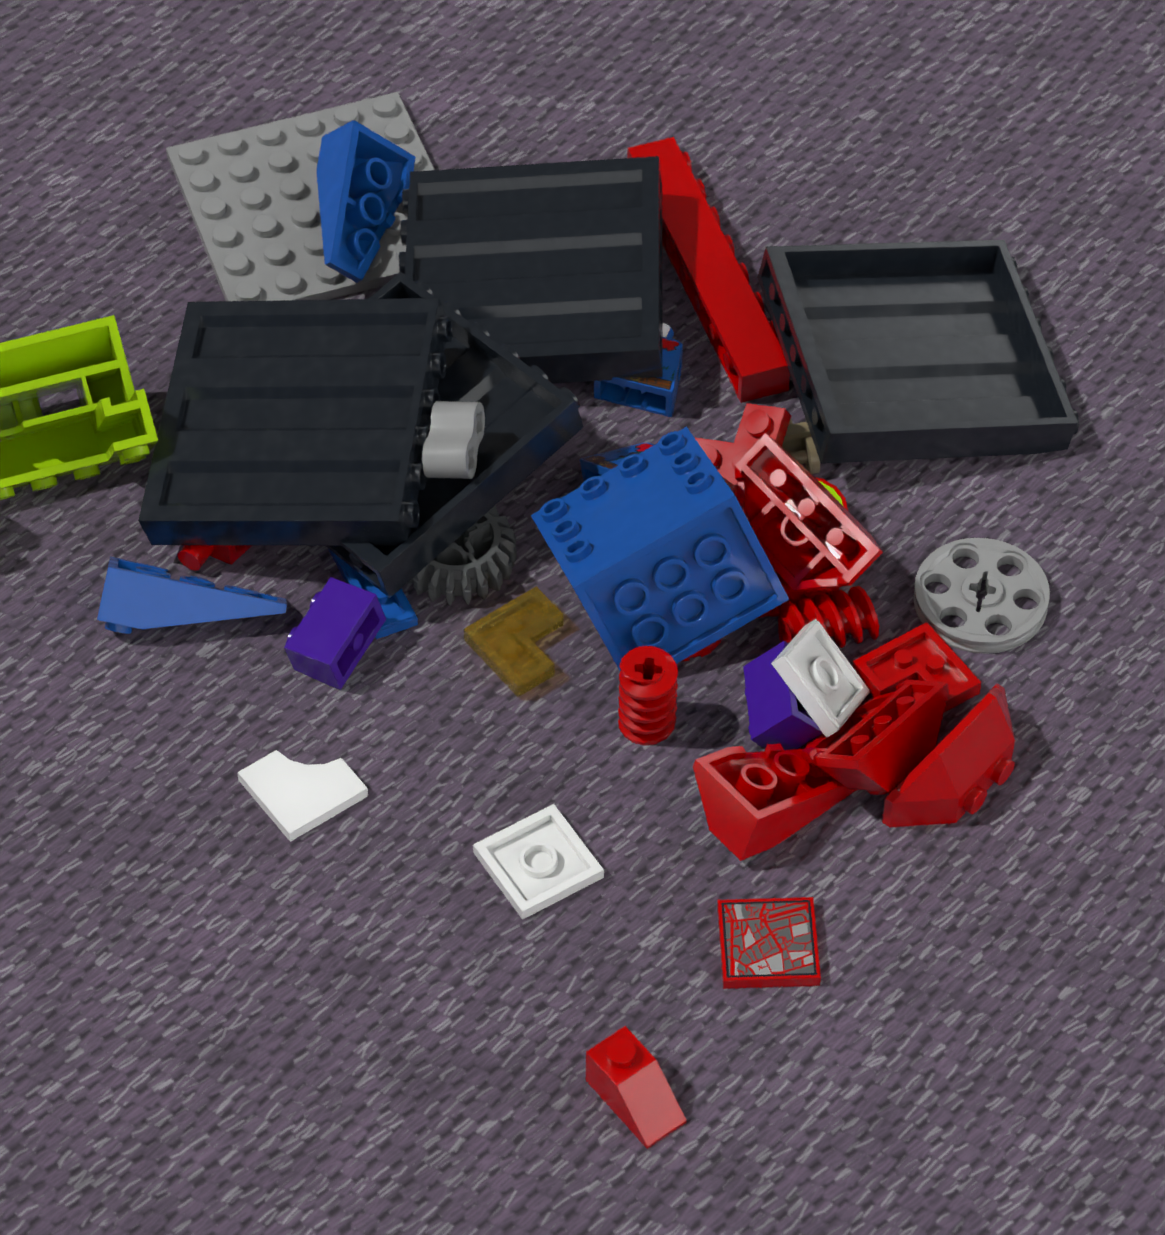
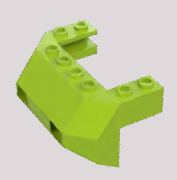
[0,315,158,500]

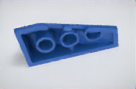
[316,120,416,283]
[97,556,287,634]

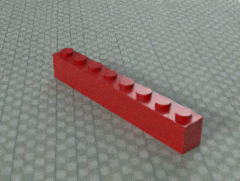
[627,137,790,403]

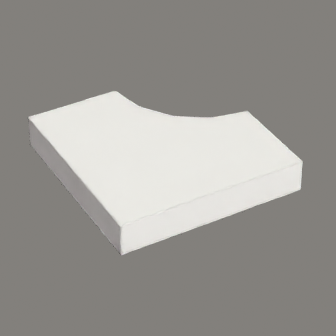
[238,750,368,842]

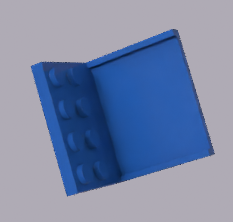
[531,427,789,671]

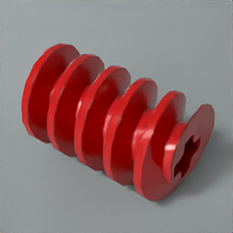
[778,586,879,648]
[618,646,678,746]

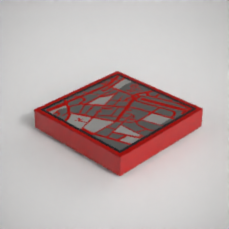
[717,897,821,989]

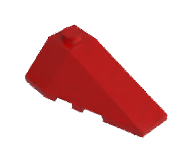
[693,741,858,861]

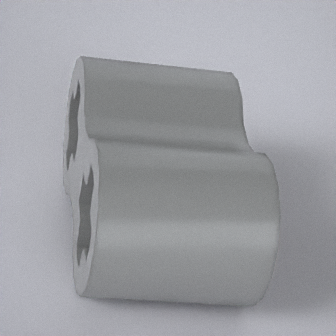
[422,401,485,479]

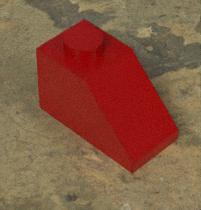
[586,1026,687,1149]

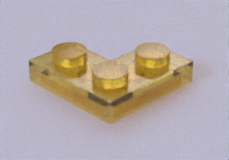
[464,586,563,697]

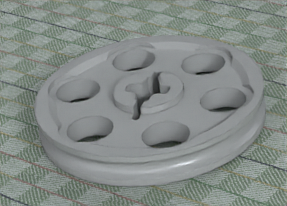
[913,538,1050,654]

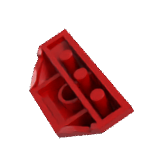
[734,433,883,593]
[802,679,949,795]
[882,684,1015,828]

